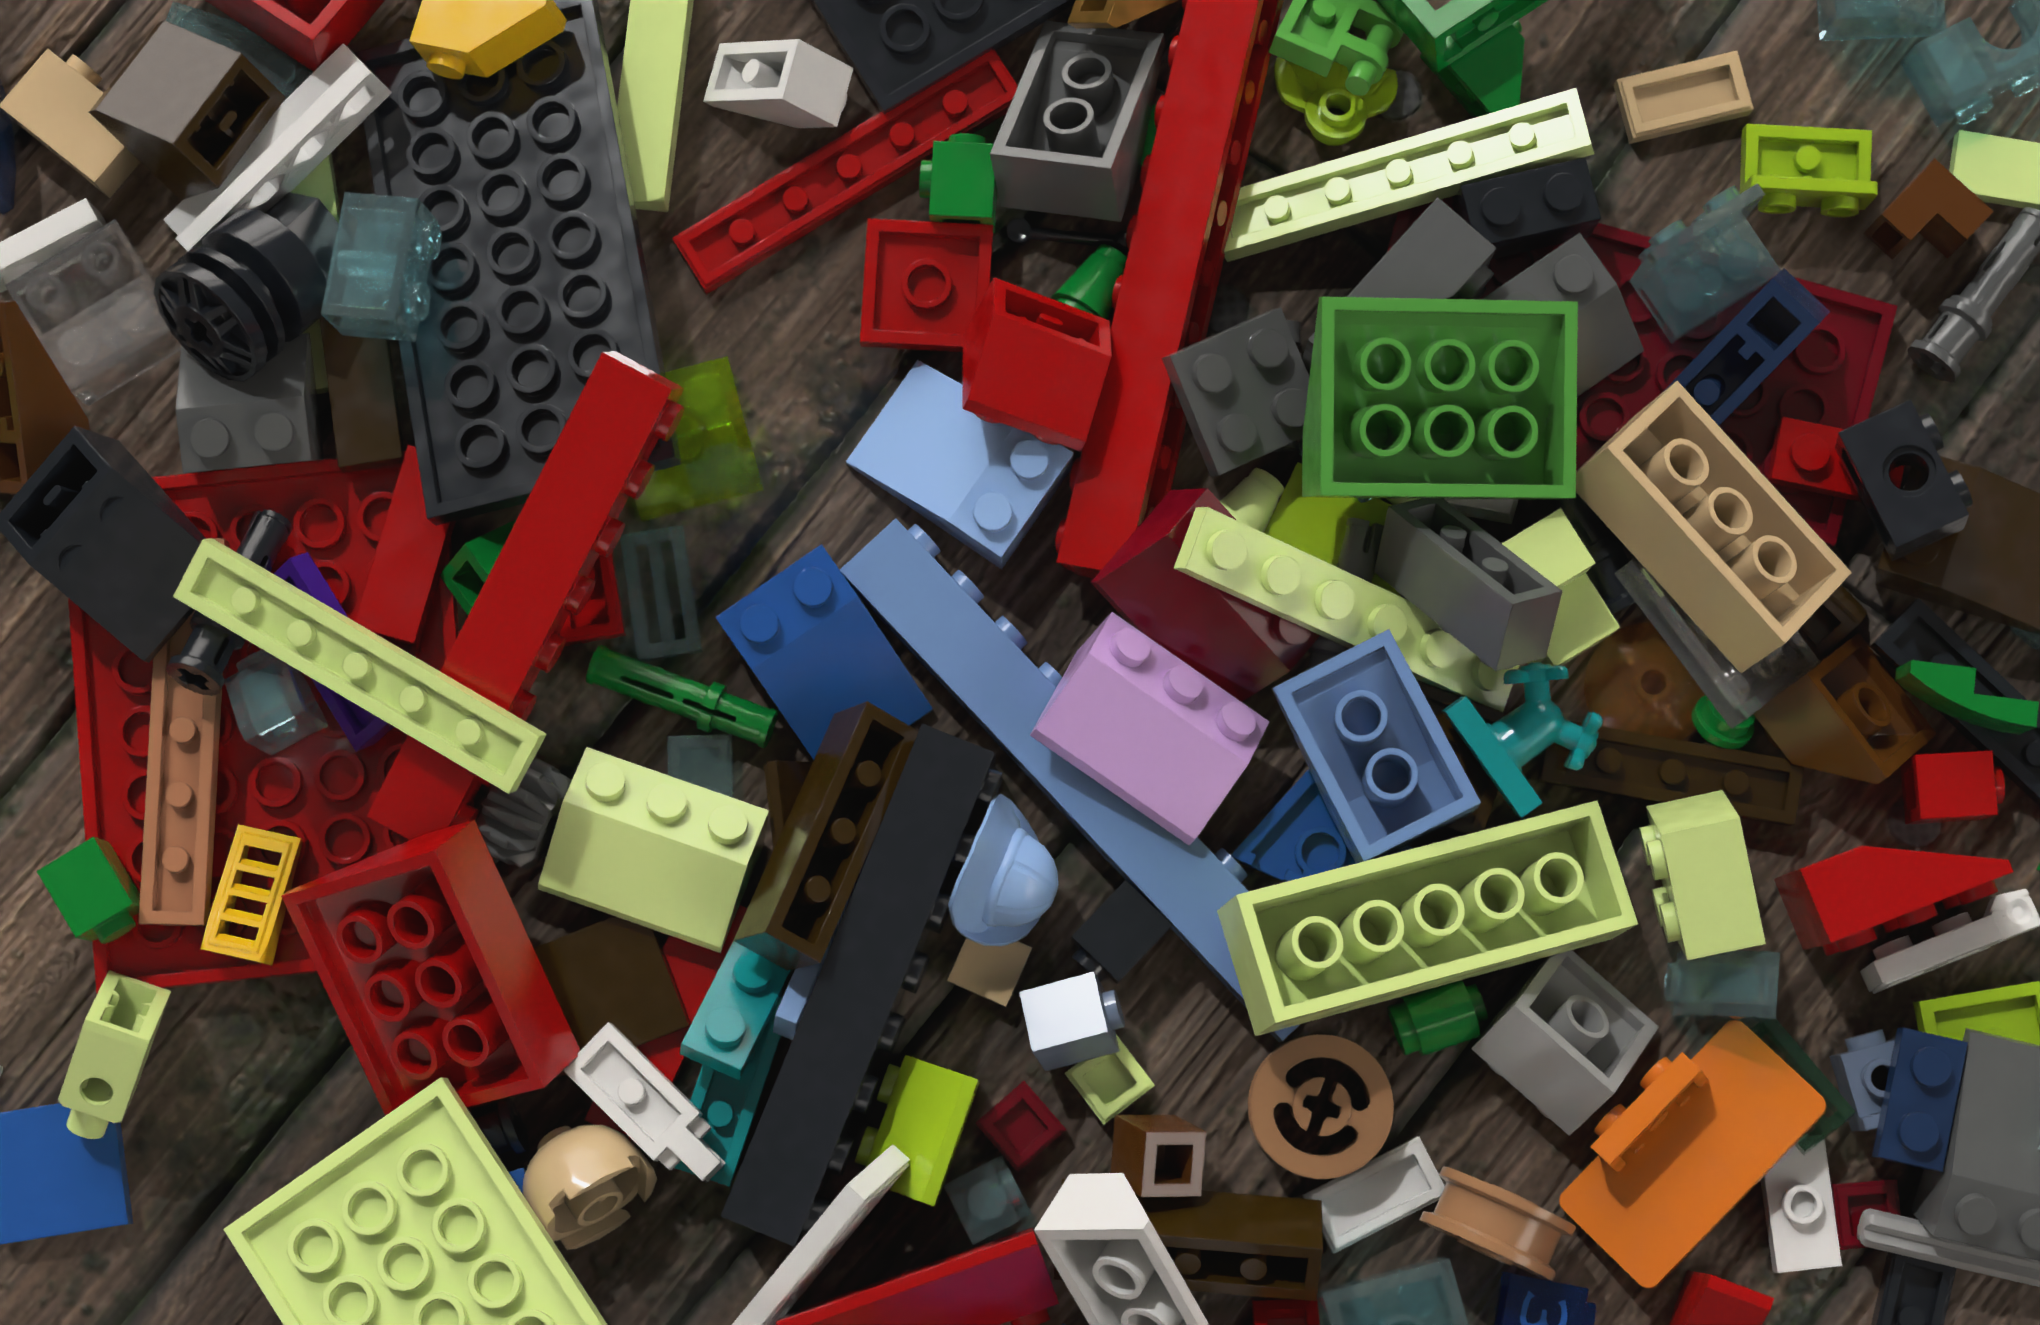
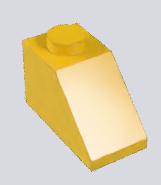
[409,0,567,80]

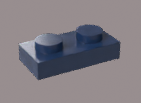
[1872,1027,1968,1172]

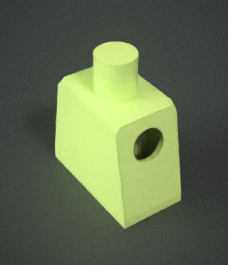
[58,970,171,1139]

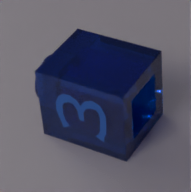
[1494,1272,1596,1325]

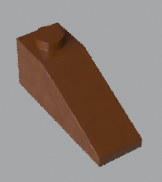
[0,300,90,494]

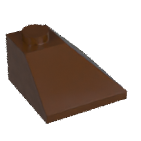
[1752,632,1937,784]

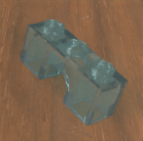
[1901,0,2040,127]

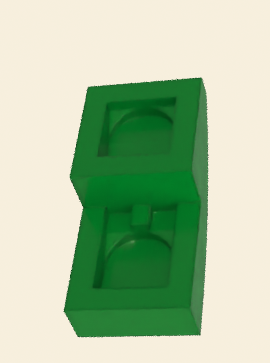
[1895,660,2039,735]

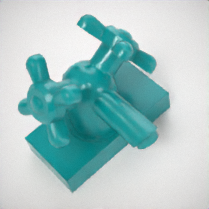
[1441,662,1603,818]

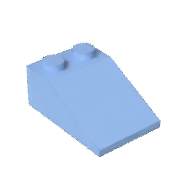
[846,360,1074,569]

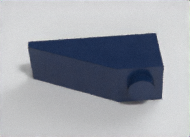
[1663,268,1830,426]

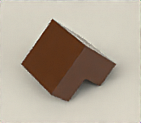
[1863,158,1994,260]

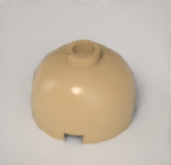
[522,1125,657,1250]

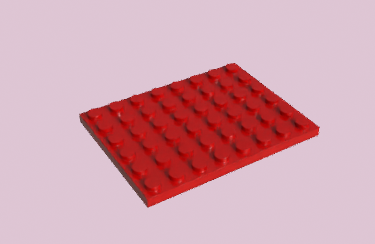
[68,451,474,994]

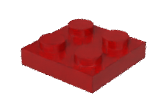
[860,218,993,352]

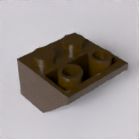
[89,20,286,200]

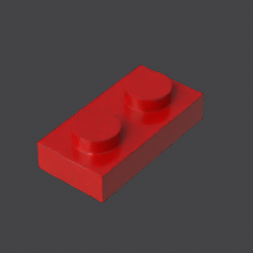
[1767,417,1904,502]

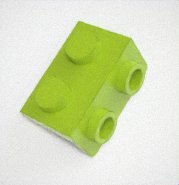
[1740,124,1878,217]

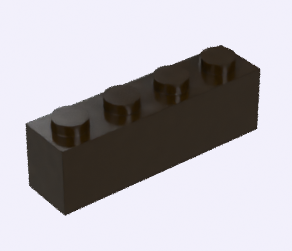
[733,701,919,971]
[1054,1179,1323,1301]

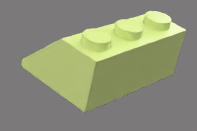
[538,747,769,953]

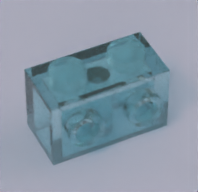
[321,192,442,342]

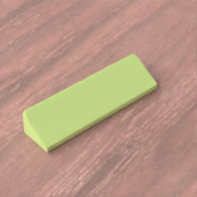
[617,0,694,212]

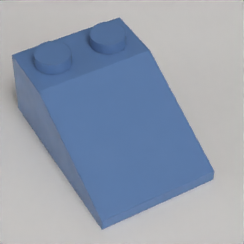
[1272,629,1481,863]

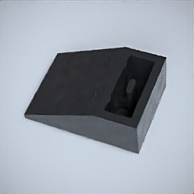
[0,426,206,663]

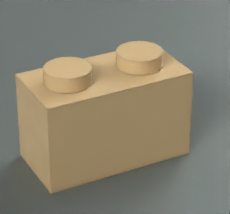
[0,48,140,198]

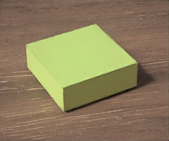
[1064,1035,1155,1125]

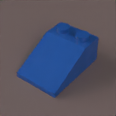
[715,544,933,760]

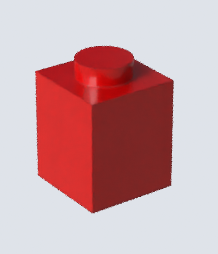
[1900,750,2005,825]

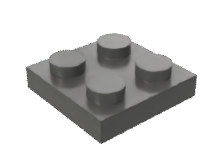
[1162,307,1309,477]

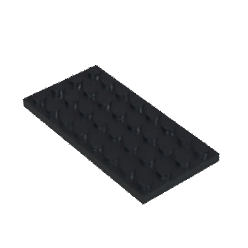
[354,0,682,526]

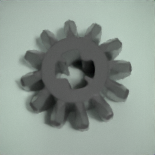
[476,759,572,870]

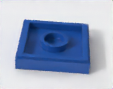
[0,1103,133,1245]

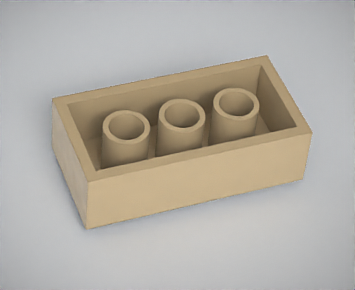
[1576,381,1852,673]

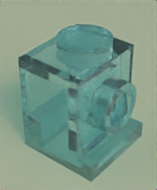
[943,1156,1032,1245]

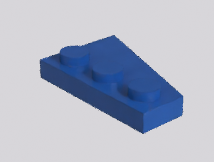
[1231,769,1413,882]

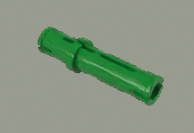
[586,645,779,748]

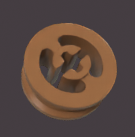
[1248,1034,1394,1179]
[1419,1166,1576,1282]

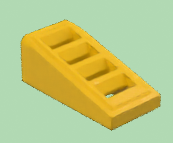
[201,824,303,965]

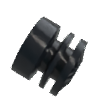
[153,208,331,382]

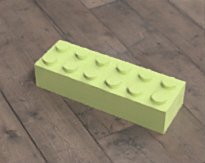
[1217,800,1638,1036]

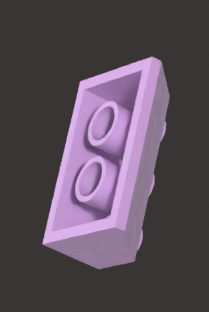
[1030,612,1269,845]

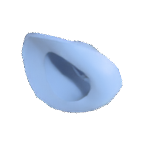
[948,794,1059,946]

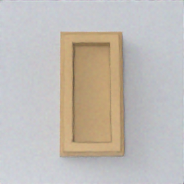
[1613,51,1754,144]

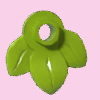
[1274,56,1398,146]

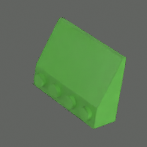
[1302,297,1578,500]

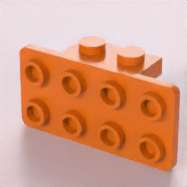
[1559,1020,1827,1289]

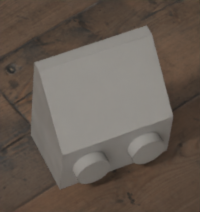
[1471,950,1659,1136]

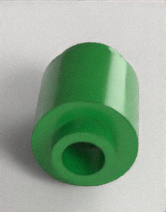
[1387,980,1488,1056]

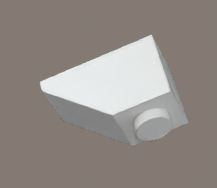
[703,39,854,128]

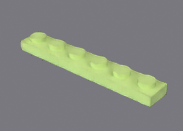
[1224,88,1594,262]
[1174,507,1520,712]
[173,538,547,794]

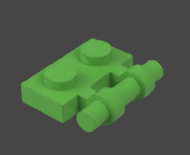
[1269,0,1404,96]

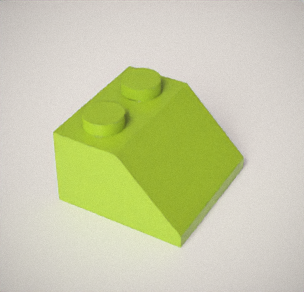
[855,1055,980,1206]

